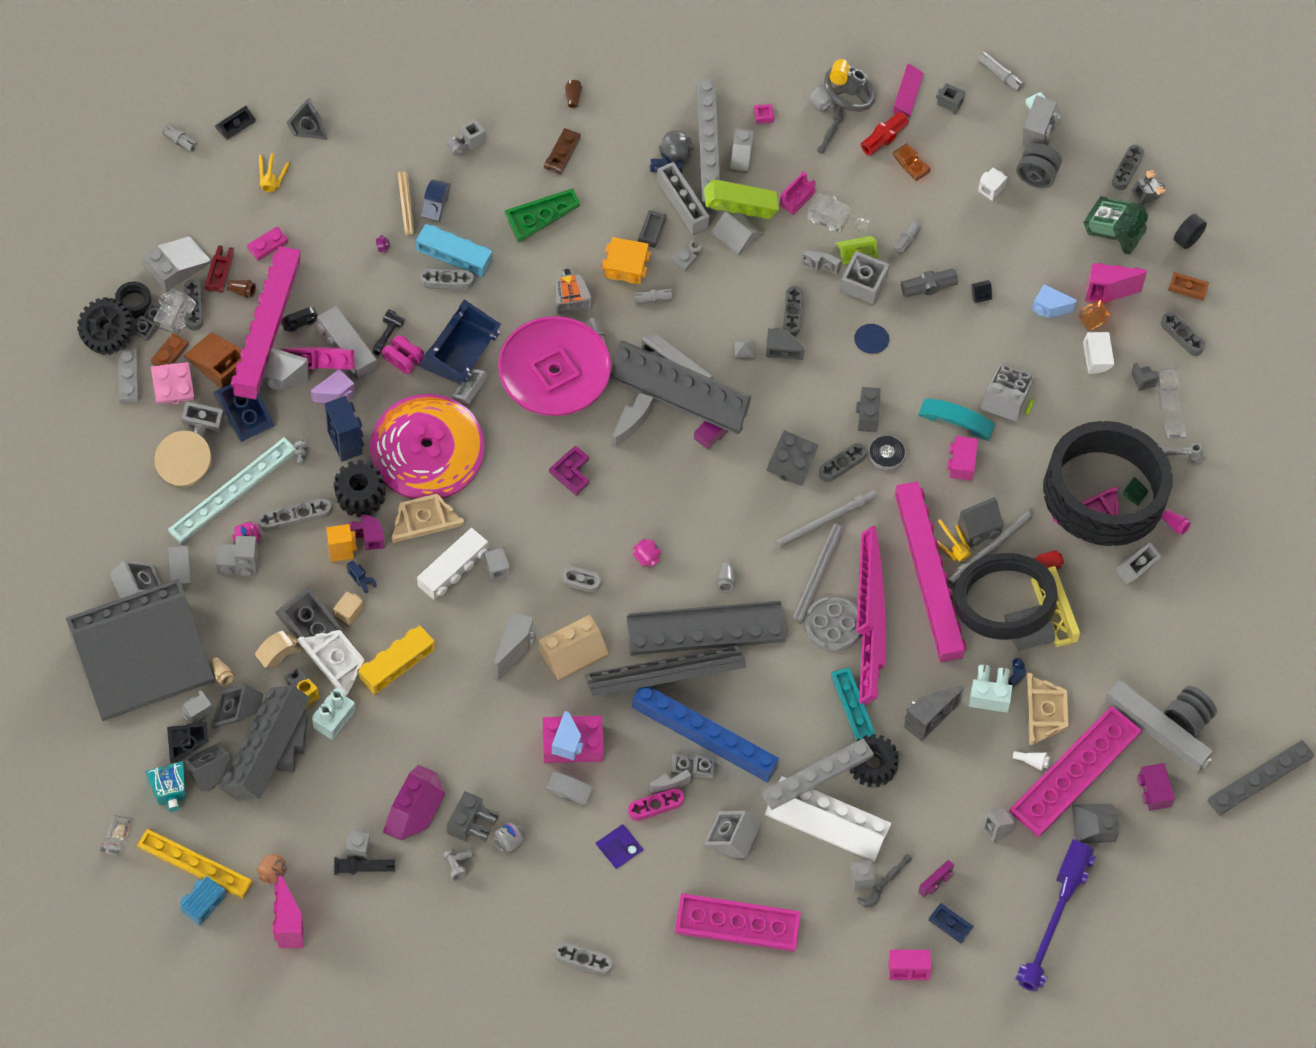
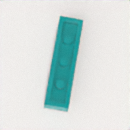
[831,667,876,740]

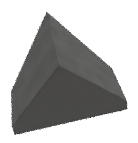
[286,98,327,140]

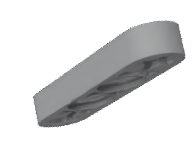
[258,498,332,532]

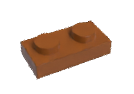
[1168,272,1209,301]
[151,333,189,366]

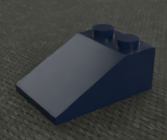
[213,384,275,442]

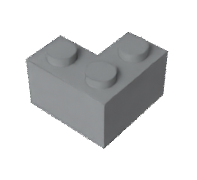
[216,536,258,576]

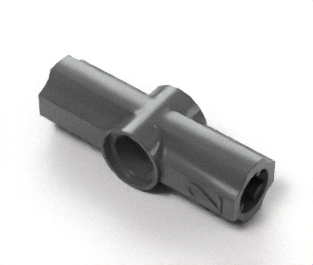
[900,268,958,298]

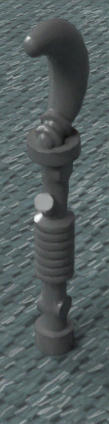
[817,104,844,154]
[857,854,912,907]

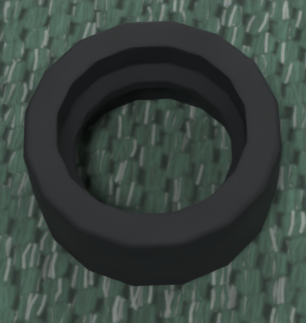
[1174,214,1207,249]
[115,281,151,318]

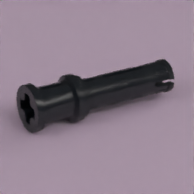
[334,857,395,875]

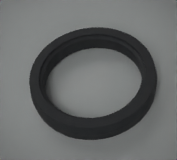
[954,553,1058,640]

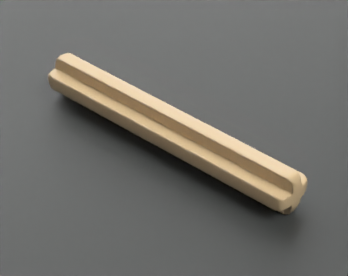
[398,171,415,236]

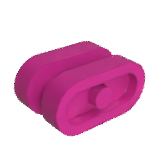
[381,335,424,375]

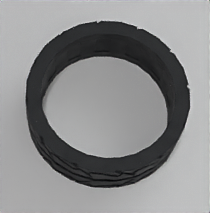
[1043,421,1173,546]

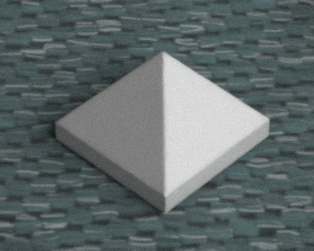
[734,341,754,359]

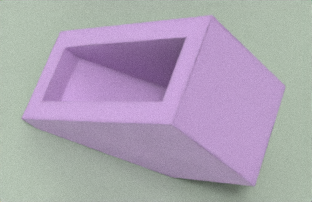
[310,369,355,403]

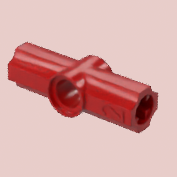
[860,112,909,156]

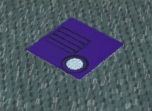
[595,824,644,869]

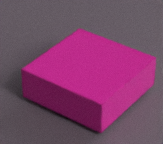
[754,104,774,124]

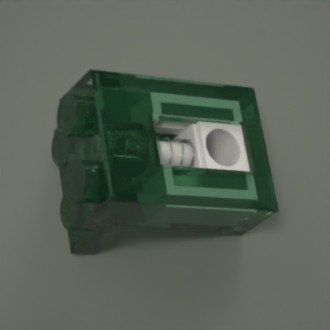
[1083,196,1149,254]

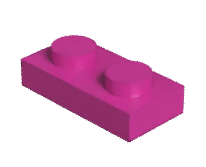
[247,226,288,261]

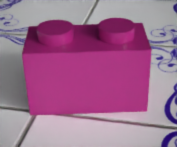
[947,436,978,481]

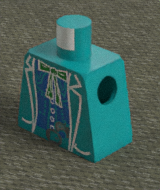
[145,761,186,812]

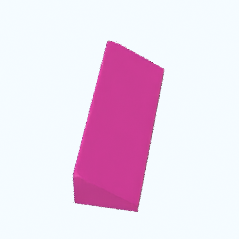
[893,63,924,117]

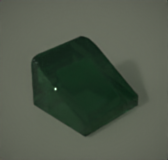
[1123,477,1149,506]

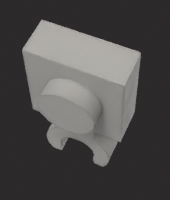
[671,239,702,272]

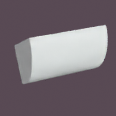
[1083,332,1114,374]

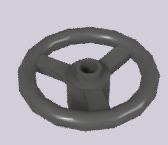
[824,66,876,112]

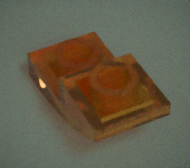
[893,143,930,181]

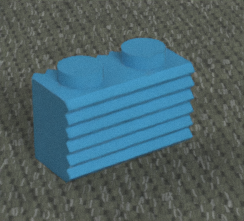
[180,876,226,926]

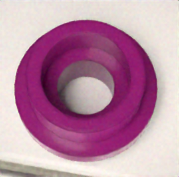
[376,235,390,253]

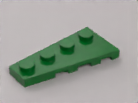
[505,188,580,243]

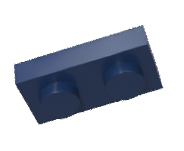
[928,903,974,944]

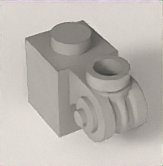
[446,119,485,156]

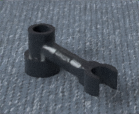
[372,309,405,356]

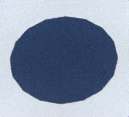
[854,324,889,354]

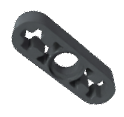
[1112,145,1144,190]
[184,280,203,331]
[783,286,803,337]
[1161,312,1205,356]
[819,443,866,482]

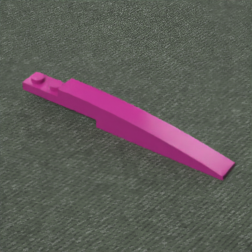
[856,526,886,705]

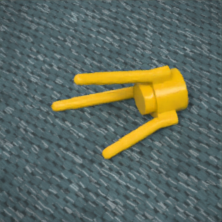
[259,153,290,192]
[938,519,971,562]

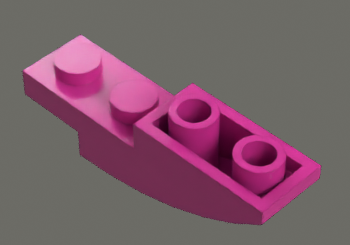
[281,347,355,370]

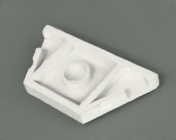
[298,630,364,697]

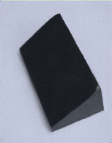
[215,106,256,140]

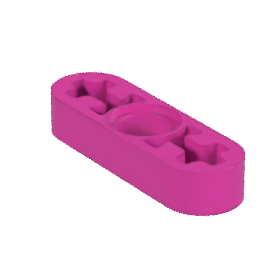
[628,788,684,821]

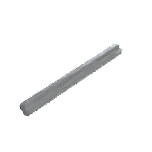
[793,524,843,623]

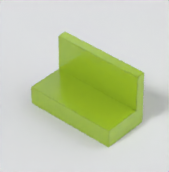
[836,236,879,265]

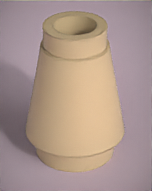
[209,658,235,686]

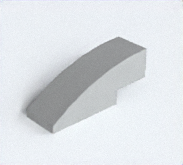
[612,393,653,447]

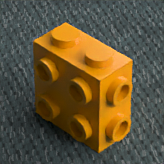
[602,237,651,284]

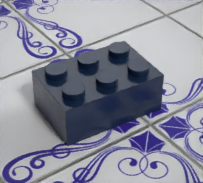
[324,396,364,462]

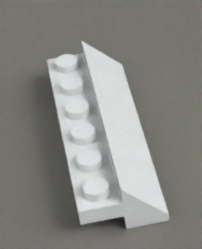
[765,776,891,863]

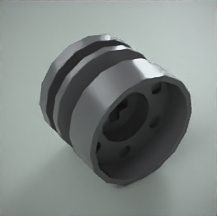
[1164,686,1217,738]

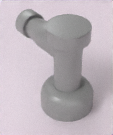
[443,849,472,881]

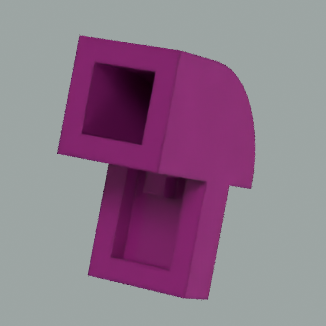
[343,515,385,551]

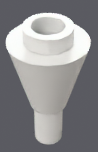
[1013,751,1050,772]

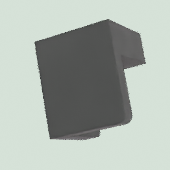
[1131,363,1159,391]

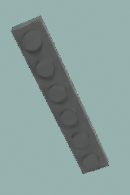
[1207,740,1314,816]

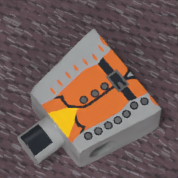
[555,269,591,313]

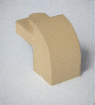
[255,631,303,669]

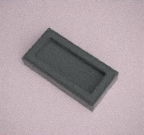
[638,210,666,248]

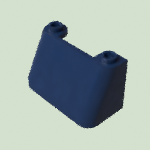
[419,299,501,384]

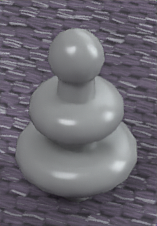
[293,439,309,464]

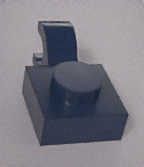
[650,154,682,173]
[347,560,377,593]

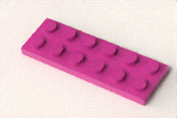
[675,893,801,952]

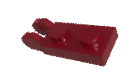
[204,245,234,293]

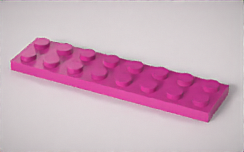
[1009,706,1142,838]

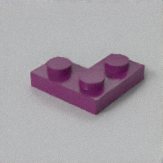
[549,445,589,496]

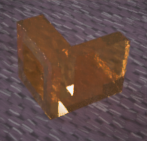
[1079,300,1110,331]

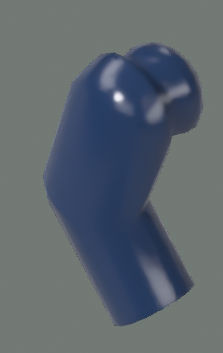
[1008,658,1026,687]

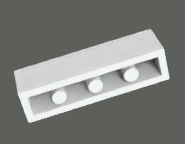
[417,528,488,600]

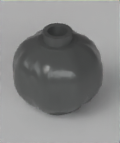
[659,130,693,163]

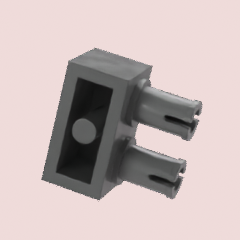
[447,791,499,842]

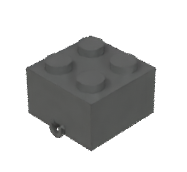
[766,430,819,485]

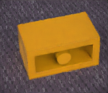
[326,524,357,562]

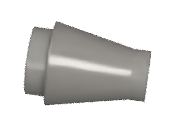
[716,563,735,592]

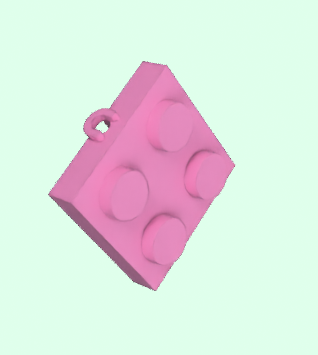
[151,362,194,405]

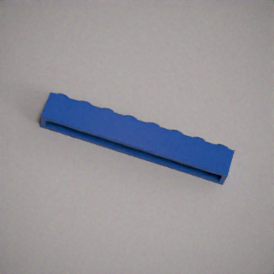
[632,686,779,783]

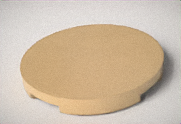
[154,431,212,487]

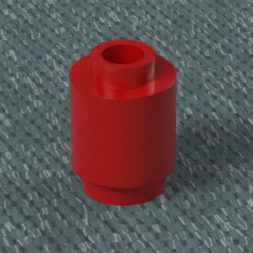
[1034,550,1064,570]

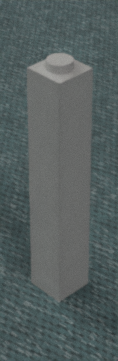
[1105,680,1213,773]

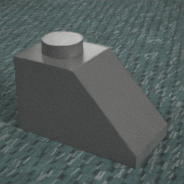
[766,328,804,360]

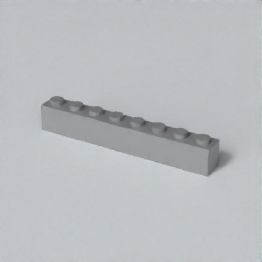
[696,80,720,213]

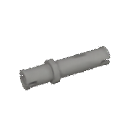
[978,52,1025,92]

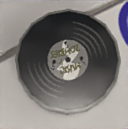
[868,435,906,471]

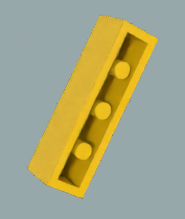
[359,625,435,695]

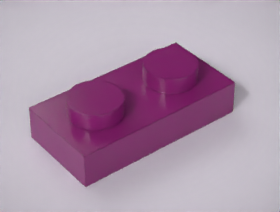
[918,860,954,897]

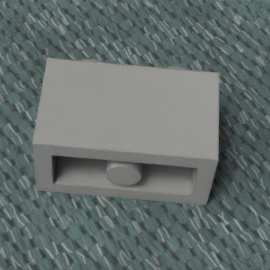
[1114,542,1161,584]

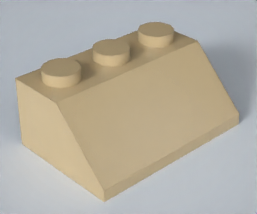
[539,615,609,681]

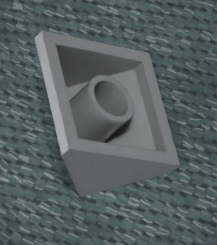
[712,211,764,255]

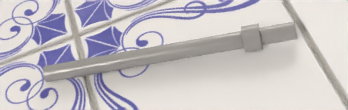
[776,490,878,547]
[948,511,1032,585]

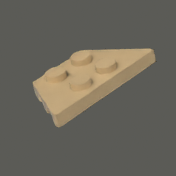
[392,494,464,543]
[1027,673,1069,745]

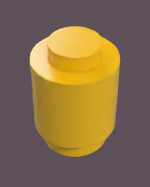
[830,59,850,85]

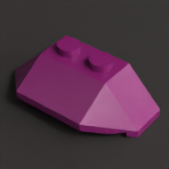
[383,765,445,841]

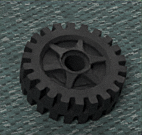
[77,297,135,355]

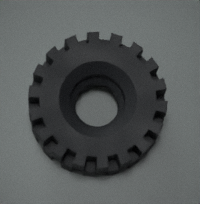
[849,734,899,787]

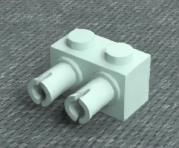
[969,665,1012,713]
[312,689,356,740]

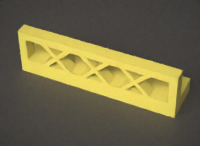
[1031,566,1080,647]

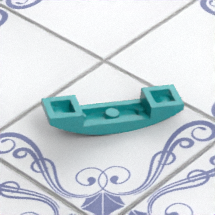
[918,399,995,441]

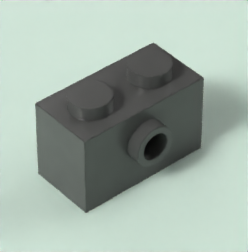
[856,387,881,432]

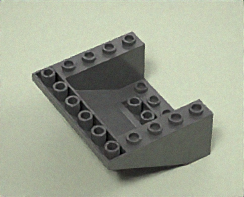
[66,579,215,721]

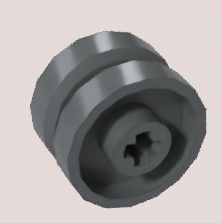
[1016,143,1062,188]

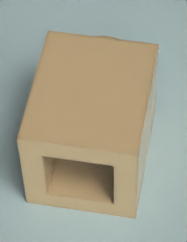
[333,591,364,627]

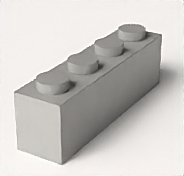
[657,162,709,235]
[317,306,377,380]

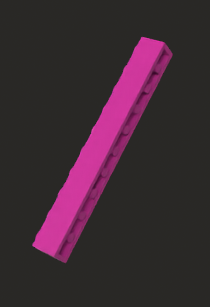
[231,246,301,399]
[895,481,967,662]

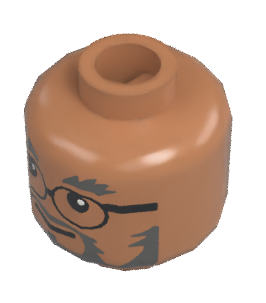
[257,853,287,885]

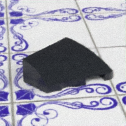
[167,722,209,764]

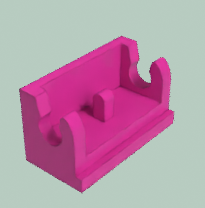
[779,171,816,215]
[888,950,931,980]

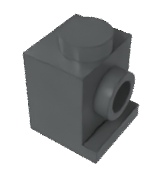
[936,83,965,115]

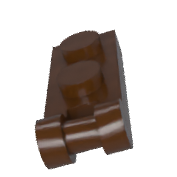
[544,128,581,175]

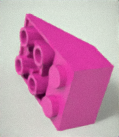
[1085,263,1147,304]
[273,876,304,948]

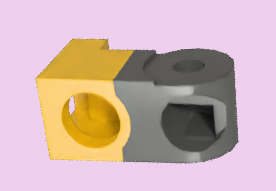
[284,668,320,708]

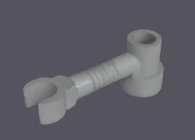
[1158,443,1205,464]

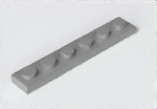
[761,739,874,810]

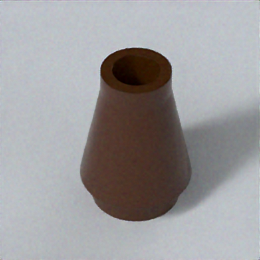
[565,80,583,108]
[227,280,256,298]

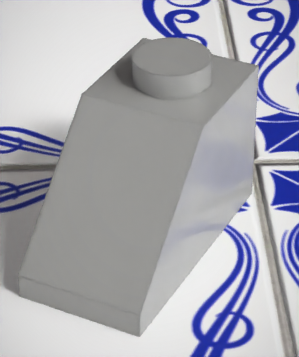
[730,129,753,173]
[982,808,1015,843]

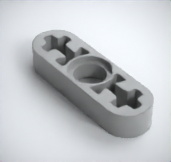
[420,269,474,289]
[555,943,612,976]

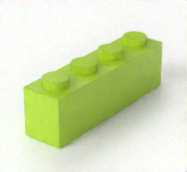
[704,179,779,219]

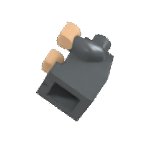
[1132,170,1166,205]

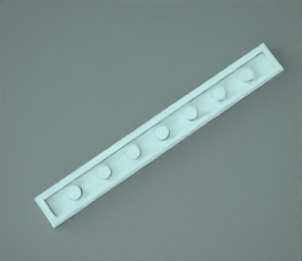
[168,437,297,544]

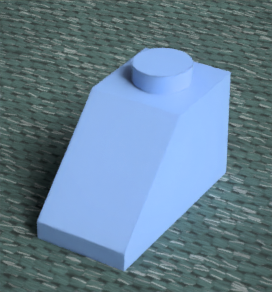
[1032,284,1077,318]
[552,711,583,760]

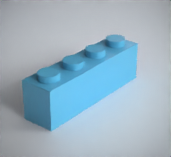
[416,224,492,278]

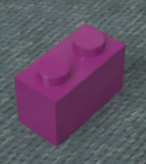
[1137,763,1175,811]

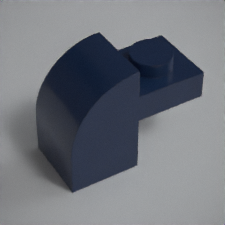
[421,179,451,221]

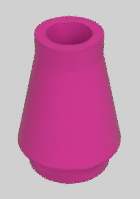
[1162,509,1191,535]

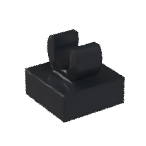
[971,280,992,303]

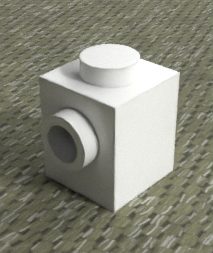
[978,168,1007,201]

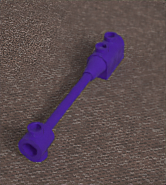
[1015,839,1096,991]

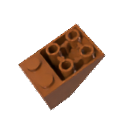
[184,332,242,389]

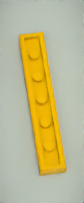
[137,829,253,899]

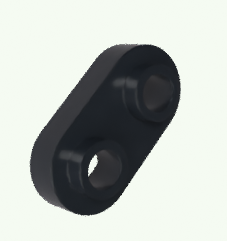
[281,307,318,332]

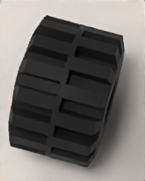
[334,460,386,517]

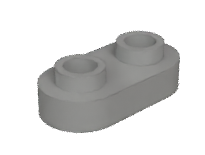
[562,567,600,592]

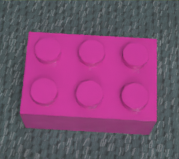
[543,716,603,763]

